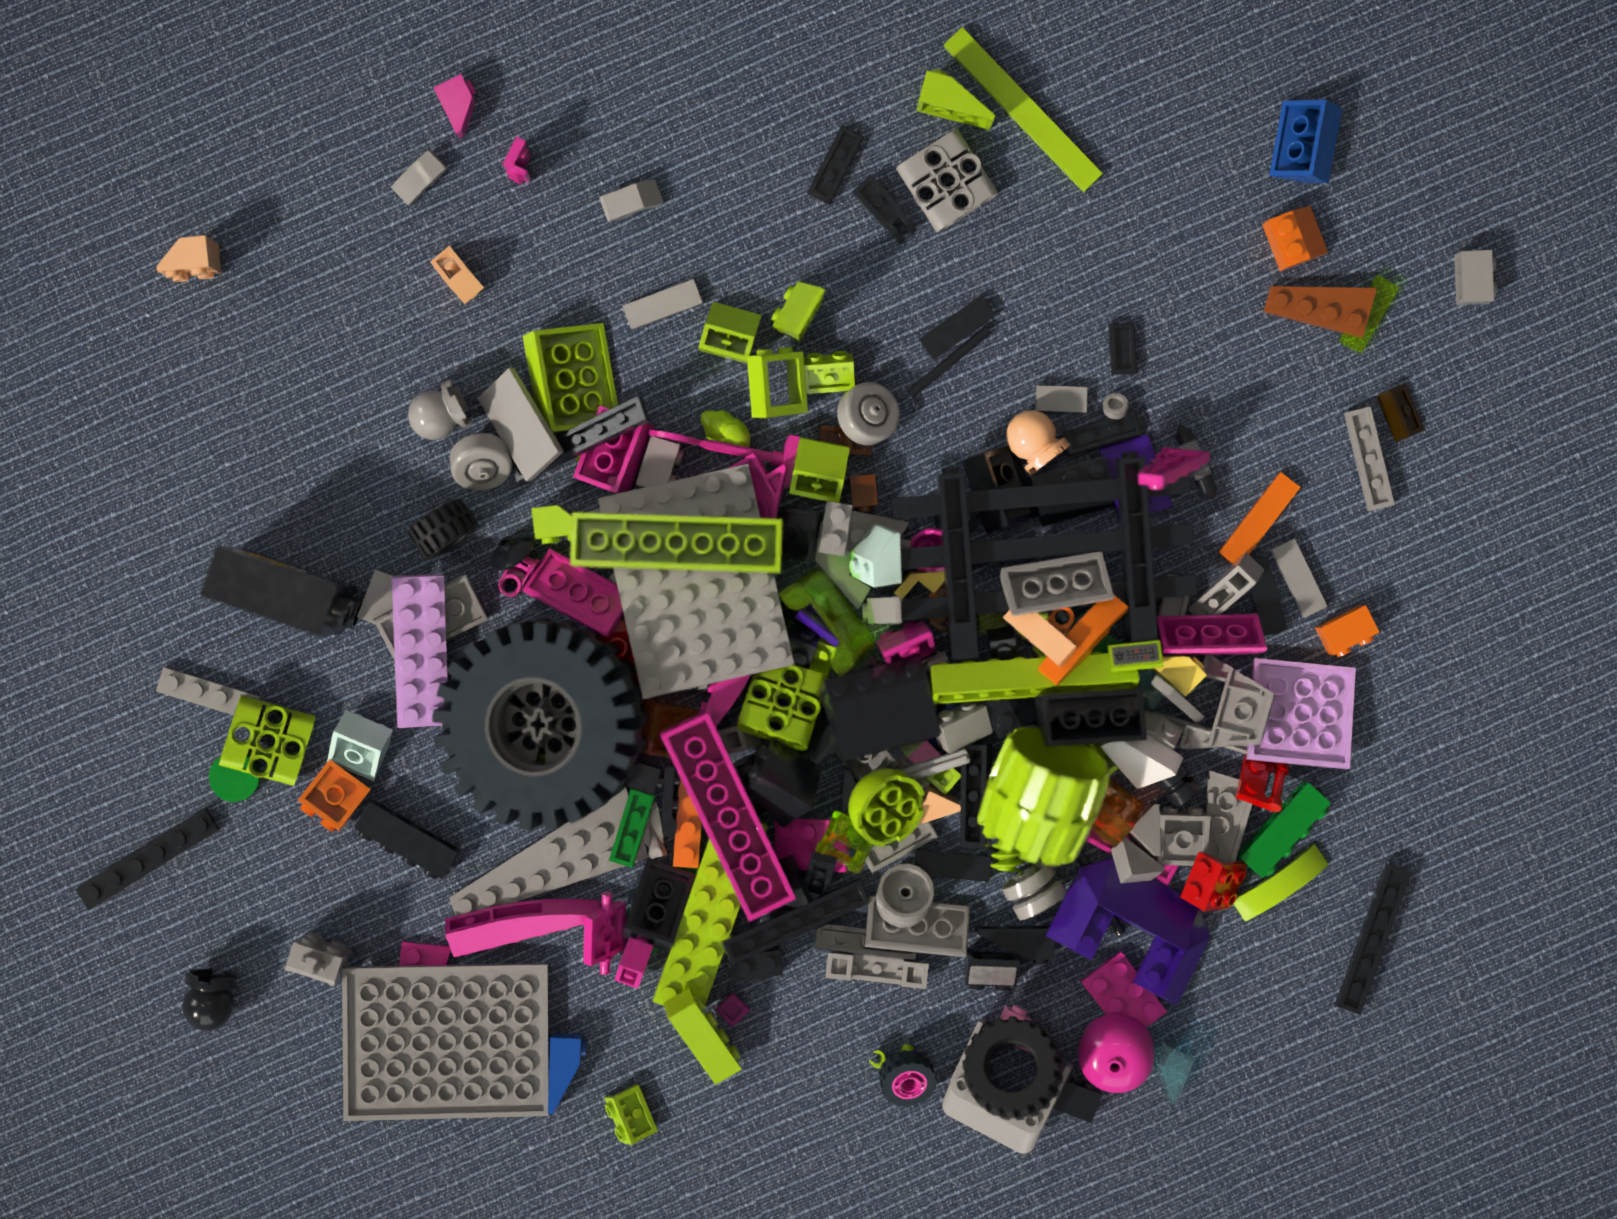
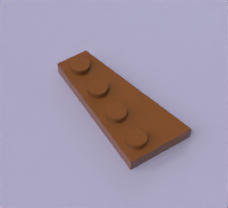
[1263,286,1377,338]

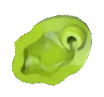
[700,410,751,448]

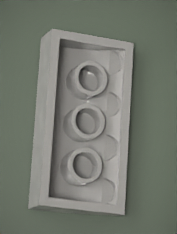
[1000,551,1114,616]

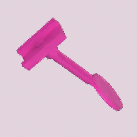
[649,430,800,487]

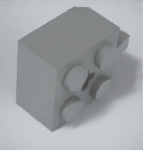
[285,933,352,986]

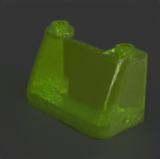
[779,569,874,676]

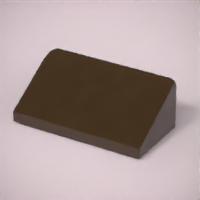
[1377,384,1424,442]

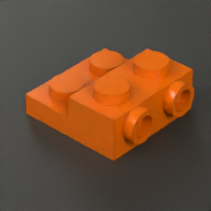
[298,759,371,832]

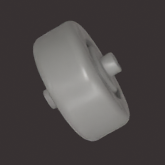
[837,382,900,445]
[449,433,512,491]

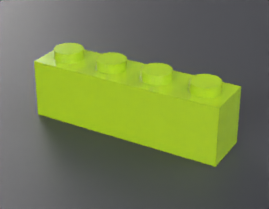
[663,988,742,1085]

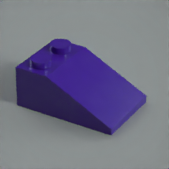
[1098,434,1172,521]

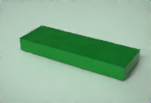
[609,787,656,868]

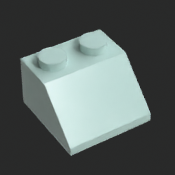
[849,523,902,587]
[327,710,393,781]

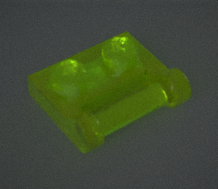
[816,811,877,873]

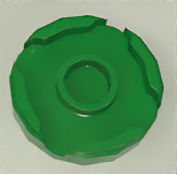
[209,754,261,802]

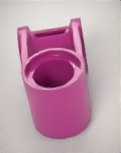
[498,556,540,597]

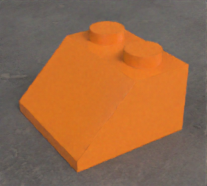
[1262,206,1328,272]

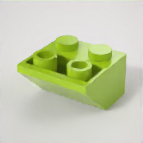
[698,302,762,364]
[789,437,850,503]
[531,505,572,544]

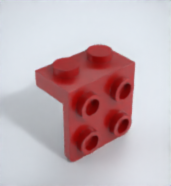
[1180,851,1247,911]

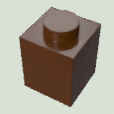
[849,474,878,512]

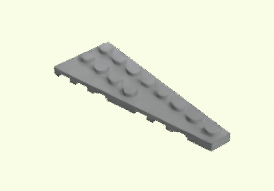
[449,787,649,916]

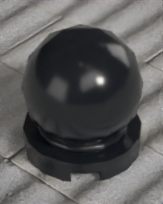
[182,968,238,1031]

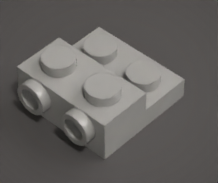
[1155,806,1211,866]

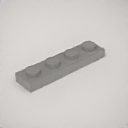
[1344,406,1395,511]
[156,667,263,715]

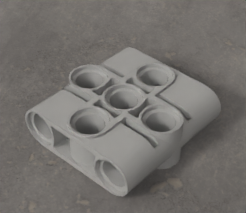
[896,129,999,233]

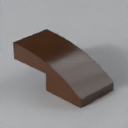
[818,425,872,456]

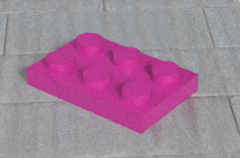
[775,818,849,872]
[1080,951,1167,1028]

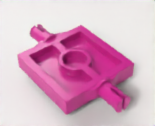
[583,892,626,975]

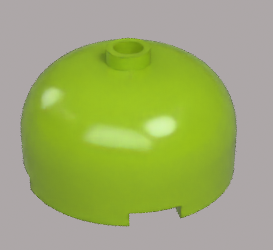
[848,768,925,847]

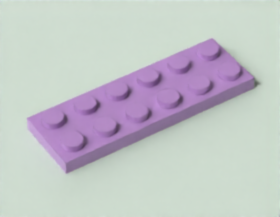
[391,574,448,728]

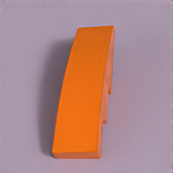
[1038,595,1128,686]

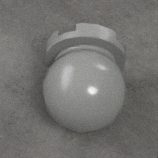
[407,379,473,440]

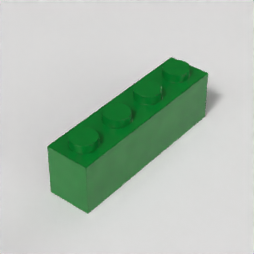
[1237,781,1331,878]

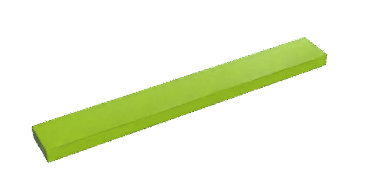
[943,27,1103,193]

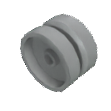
[1001,862,1067,920]
[876,864,934,928]

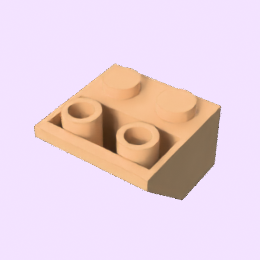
[156,236,221,282]

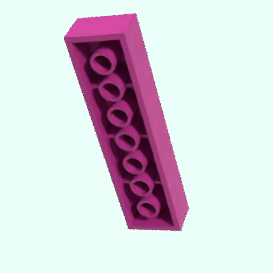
[659,710,796,922]

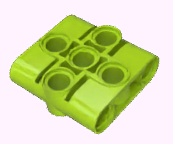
[736,665,828,751]
[219,694,316,786]

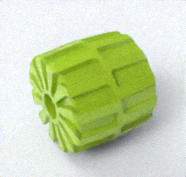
[977,727,1110,865]

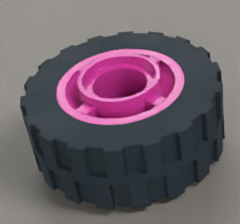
[879,1050,937,1107]

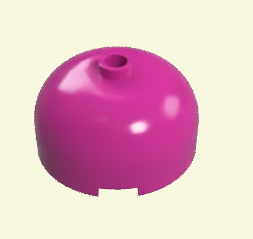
[1078,1014,1155,1093]

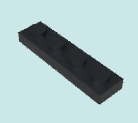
[814,924,916,961]

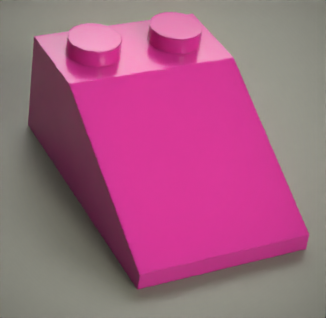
[876,620,936,664]

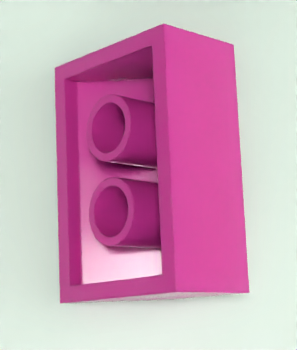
[573,406,655,494]

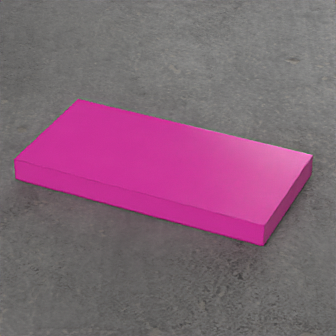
[522,548,624,639]

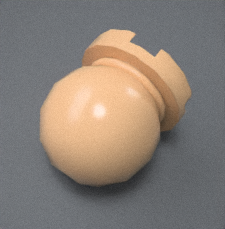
[1006,410,1070,476]

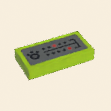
[1108,640,1163,672]

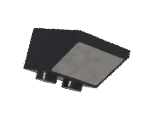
[964,951,1020,991]

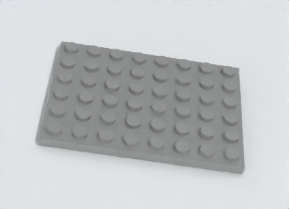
[598,464,794,699]
[342,963,549,1121]

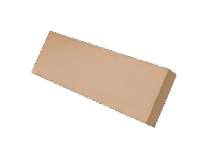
[1003,610,1077,667]

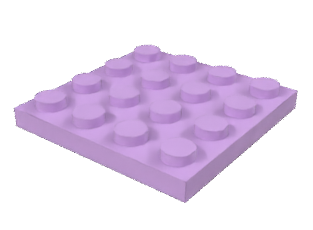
[1246,658,1356,769]

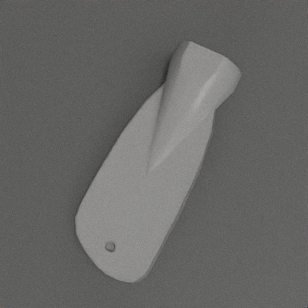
[643,801,668,859]

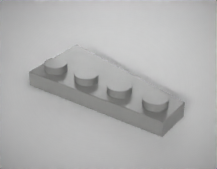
[1206,770,1252,863]

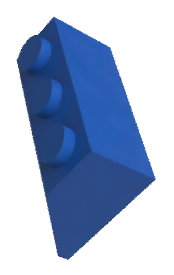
[1269,100,1342,183]

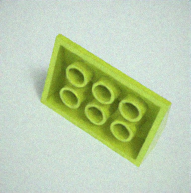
[523,323,618,434]

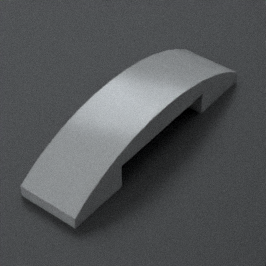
[825,952,929,989]

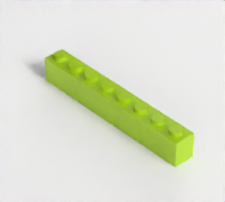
[929,652,1139,704]

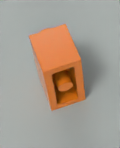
[1315,605,1379,657]

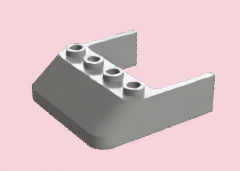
[942,1018,1073,1154]

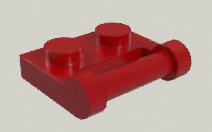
[1235,754,1290,812]

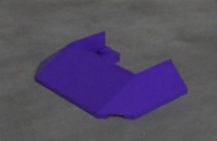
[1045,857,1210,1006]

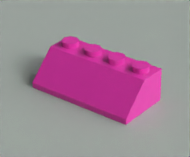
[1156,614,1267,656]

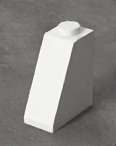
[1100,735,1183,789]

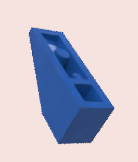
[548,1033,587,1114]

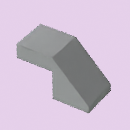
[600,179,664,222]

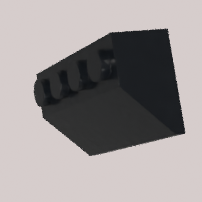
[1035,689,1147,747]

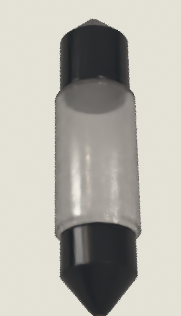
[1175,424,1217,499]

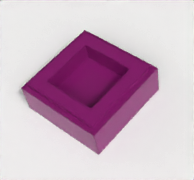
[715,991,750,1027]

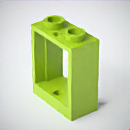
[747,347,808,418]

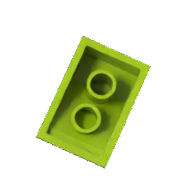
[916,69,995,130]
[771,282,825,343]

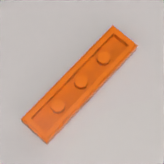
[1217,472,1301,564]

